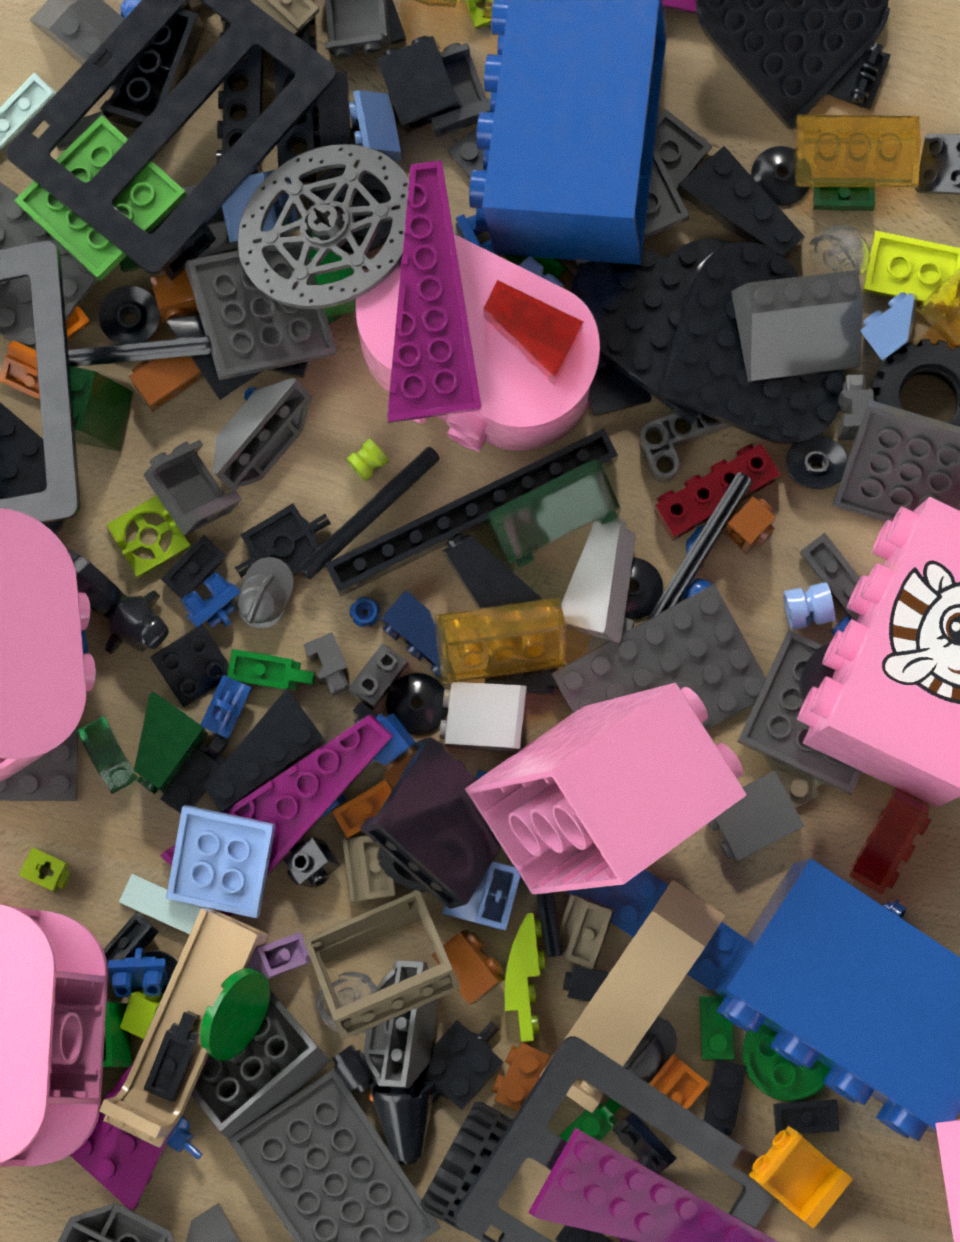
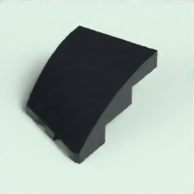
[166,314,263,400]

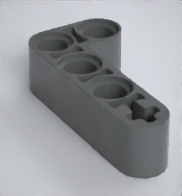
[639,413,732,483]

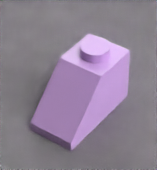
[246,932,312,980]

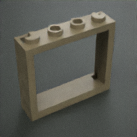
[304,891,461,1040]

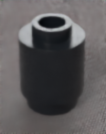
[332,1044,374,1094]

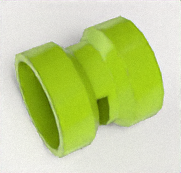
[346,438,389,481]

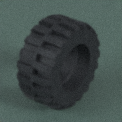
[870,339,960,427]
[420,1102,513,1231]

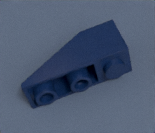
[381,590,456,682]

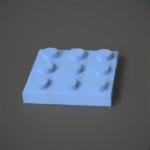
[166,805,276,918]

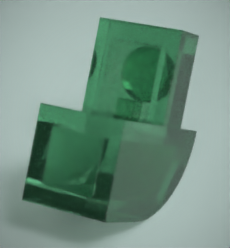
[77,715,138,794]

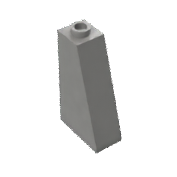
[555,516,636,643]

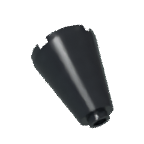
[370,1073,434,1165]

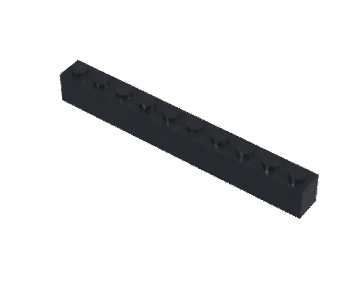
[325,428,618,597]

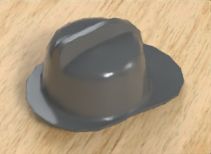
[236,557,294,629]
[623,1016,677,1083]

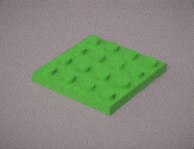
[14,115,188,282]

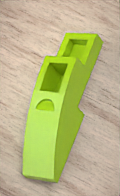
[504,913,545,1042]

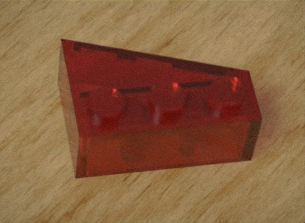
[483,280,584,386]
[849,787,931,894]

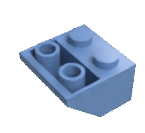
[349,90,402,162]
[222,170,298,242]
[860,292,918,360]
[442,861,521,931]

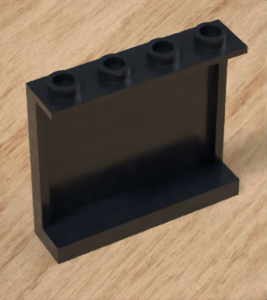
[360,737,501,909]

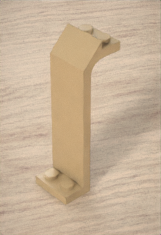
[539,880,726,1113]
[99,908,269,1148]

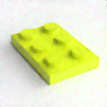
[862,230,960,310]

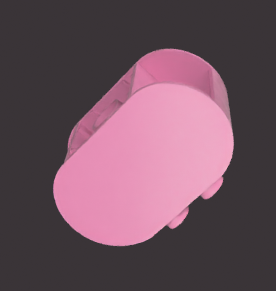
[356,234,600,452]
[0,508,96,782]
[0,904,108,1167]

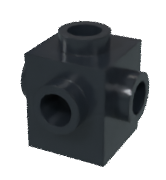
[284,837,341,888]

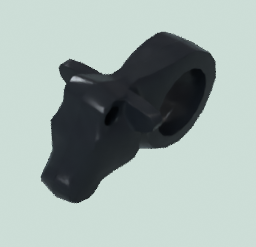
[68,549,169,654]

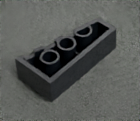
[100,9,205,129]
[677,146,805,259]
[204,688,326,813]

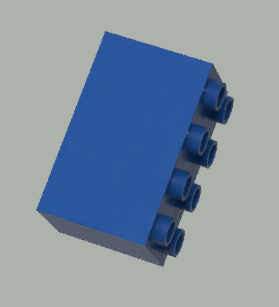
[469,0,667,265]
[712,858,960,1142]

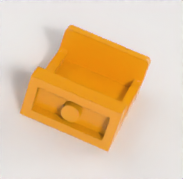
[749,1126,853,1229]

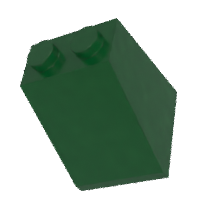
[70,366,133,452]
[134,691,209,794]

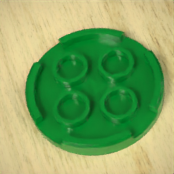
[200,968,270,1061]
[742,1023,830,1101]

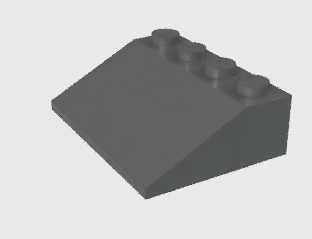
[731,270,863,382]
[192,990,331,1139]

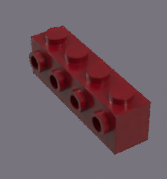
[654,443,781,542]

